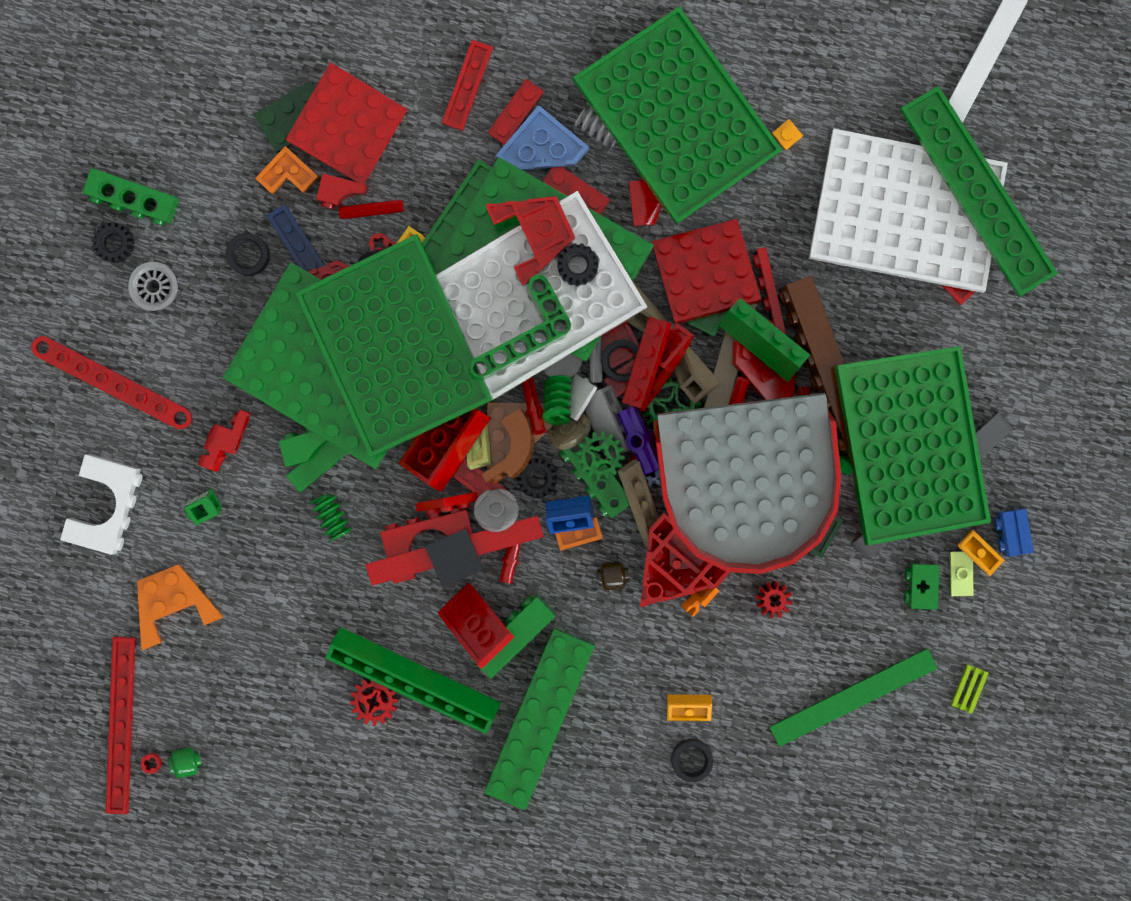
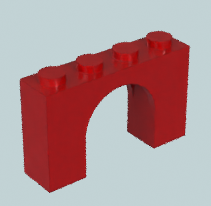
[380,508,481,584]

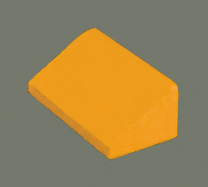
[957,529,1005,576]
[667,695,712,721]

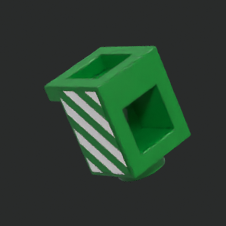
[184,488,222,526]

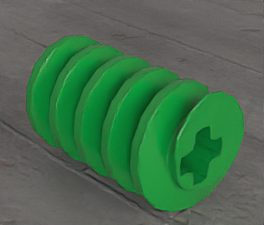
[543,375,572,425]
[309,494,352,543]

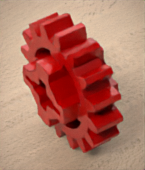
[350,678,399,726]

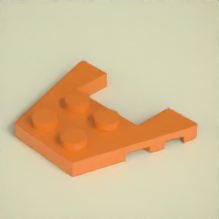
[137,564,224,650]

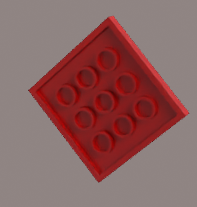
[286,62,408,184]
[651,219,761,324]

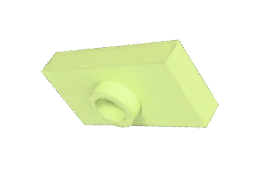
[949,551,974,596]

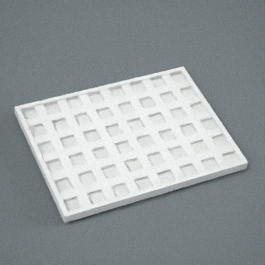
[809,129,1008,293]

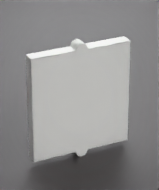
[568,374,597,421]

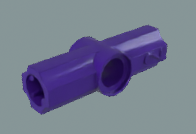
[617,406,659,475]

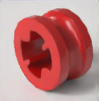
[141,753,162,774]

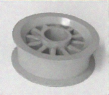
[128,262,178,311]

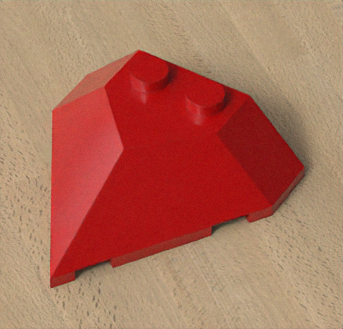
[640,512,731,607]

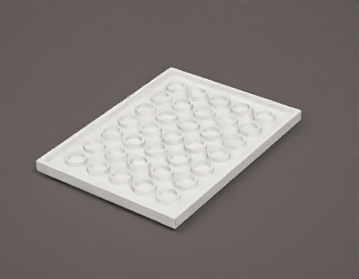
[437,191,647,399]

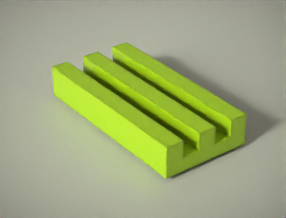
[950,664,989,714]

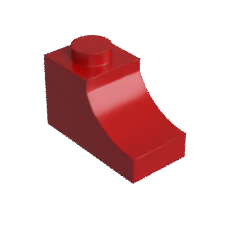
[316,174,368,210]

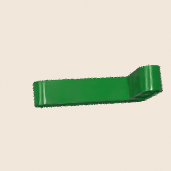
[468,275,571,381]

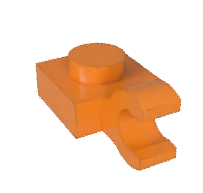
[681,588,719,617]

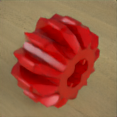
[755,581,793,619]

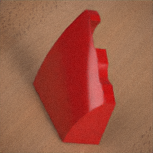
[629,180,662,228]

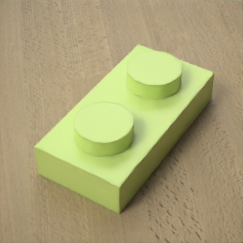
[467,423,491,470]

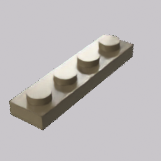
[618,460,659,547]

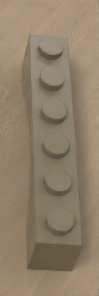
[626,282,720,404]

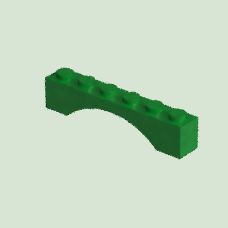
[278,429,328,467]

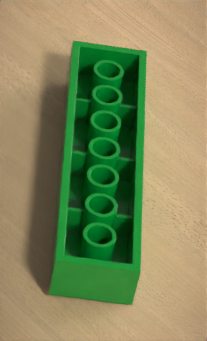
[484,627,595,810]

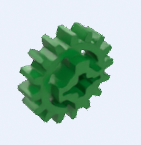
[576,431,625,481]

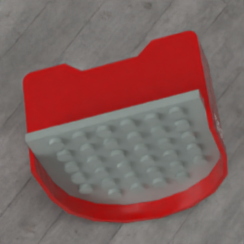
[653,393,841,574]

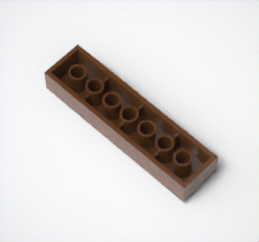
[778,275,849,454]

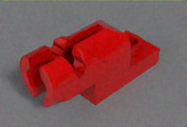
[197,410,252,472]

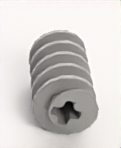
[574,106,617,150]

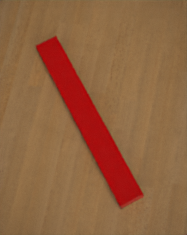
[365,515,544,586]
[105,636,136,814]

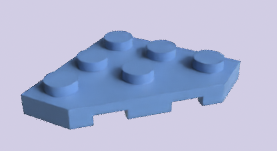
[495,105,590,171]

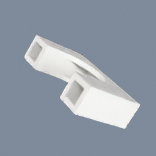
[60,454,142,555]

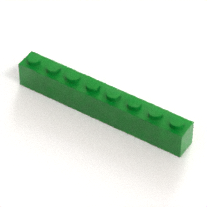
[325,627,501,734]

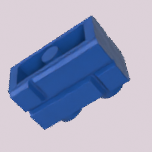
[546,496,594,534]
[994,508,1034,557]

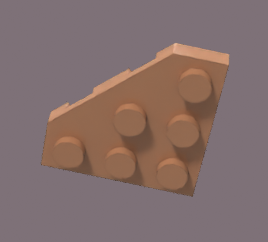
[487,402,553,469]

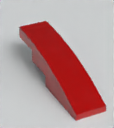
[637,323,694,412]

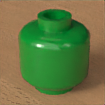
[167,747,202,779]

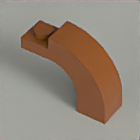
[481,408,534,484]

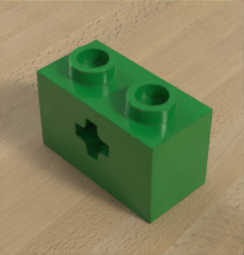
[904,563,940,610]

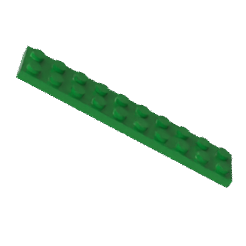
[900,86,1058,298]

